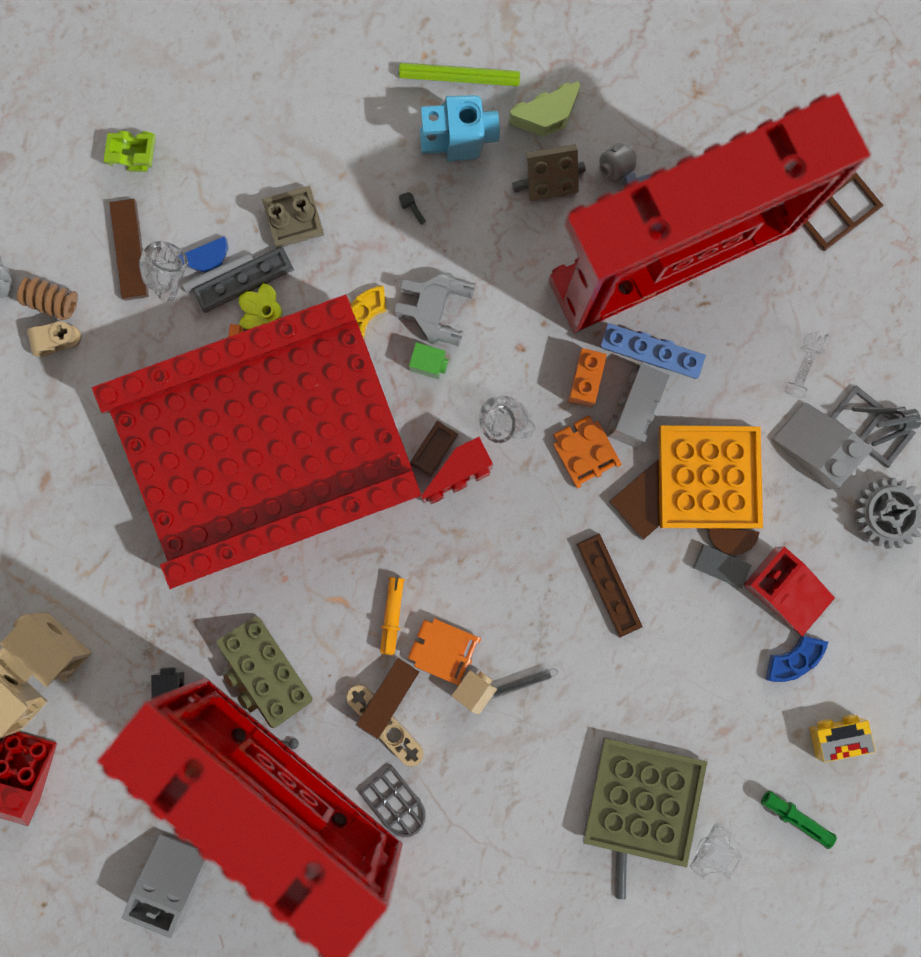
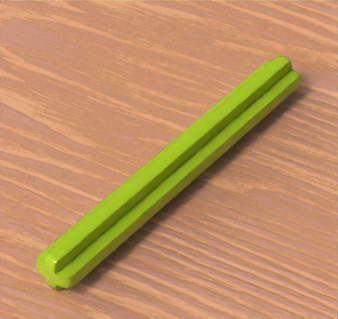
[399,63,520,86]

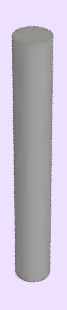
[182,252,254,293]

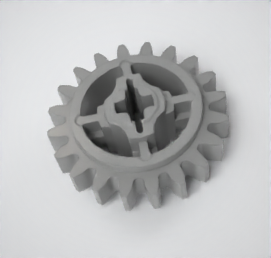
[853,478,921,549]

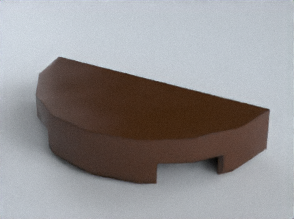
[707,528,760,555]

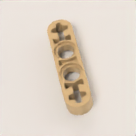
[347,684,424,767]

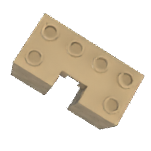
[0,612,92,738]

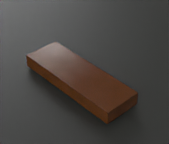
[355,658,419,740]

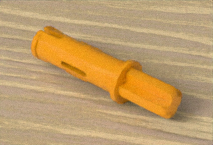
[380,577,405,655]

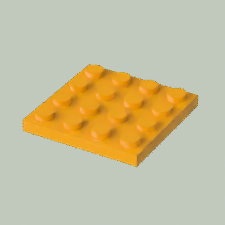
[658,425,763,529]

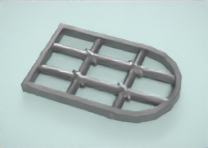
[360,766,426,838]

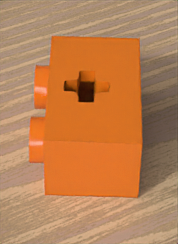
[567,348,607,408]

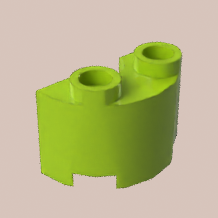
[103,131,156,172]

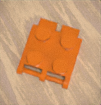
[553,415,622,489]
[408,618,482,686]

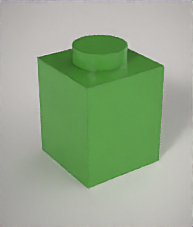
[409,342,449,379]

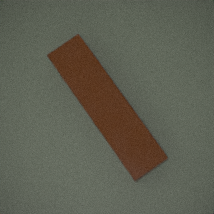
[109,199,149,301]
[576,533,643,638]

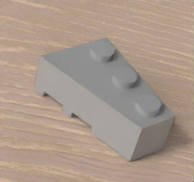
[607,363,670,448]

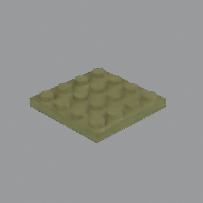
[583,737,707,867]

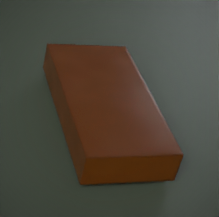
[410,421,458,477]

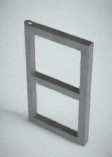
[829,385,916,468]

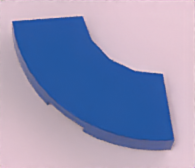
[765,636,828,682]

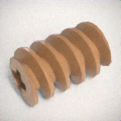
[17,277,78,320]

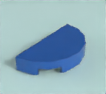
[179,236,228,273]

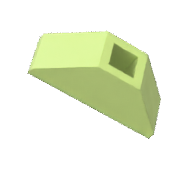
[509,81,580,137]

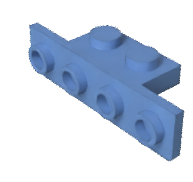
[601,323,706,379]

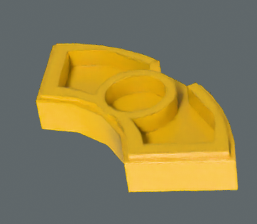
[351,285,387,339]

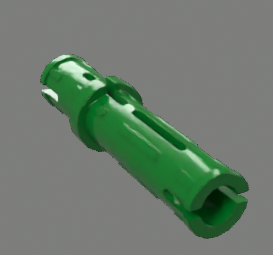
[761,790,837,849]

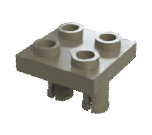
[526,144,579,201]
[262,186,324,248]

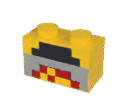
[809,714,876,762]

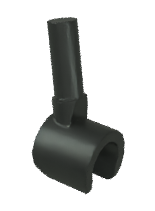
[399,192,426,225]

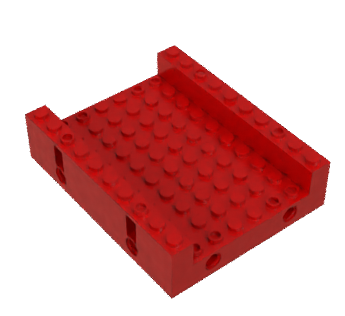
[548,92,871,334]
[91,294,422,590]
[96,677,403,957]

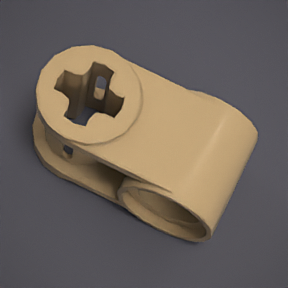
[27,321,81,357]

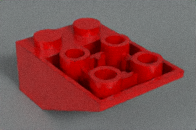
[421,437,493,504]
[743,546,835,637]
[0,732,57,826]

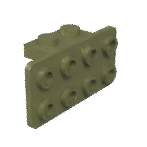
[216,617,313,728]

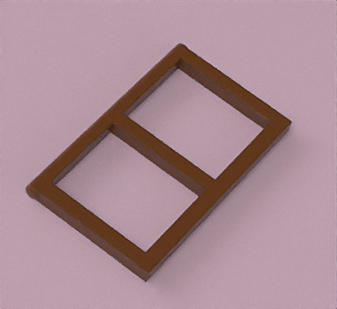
[803,172,883,251]

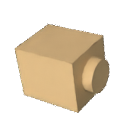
[452,670,497,714]

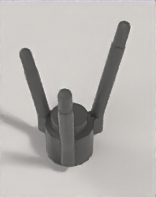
[852,406,921,446]

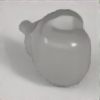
[0,256,14,298]

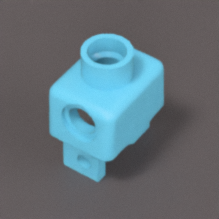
[420,95,500,162]

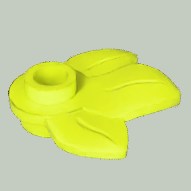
[239,283,282,330]

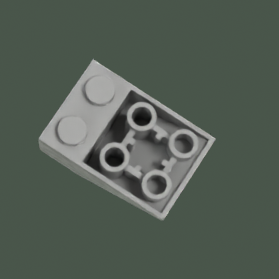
[121,834,206,938]

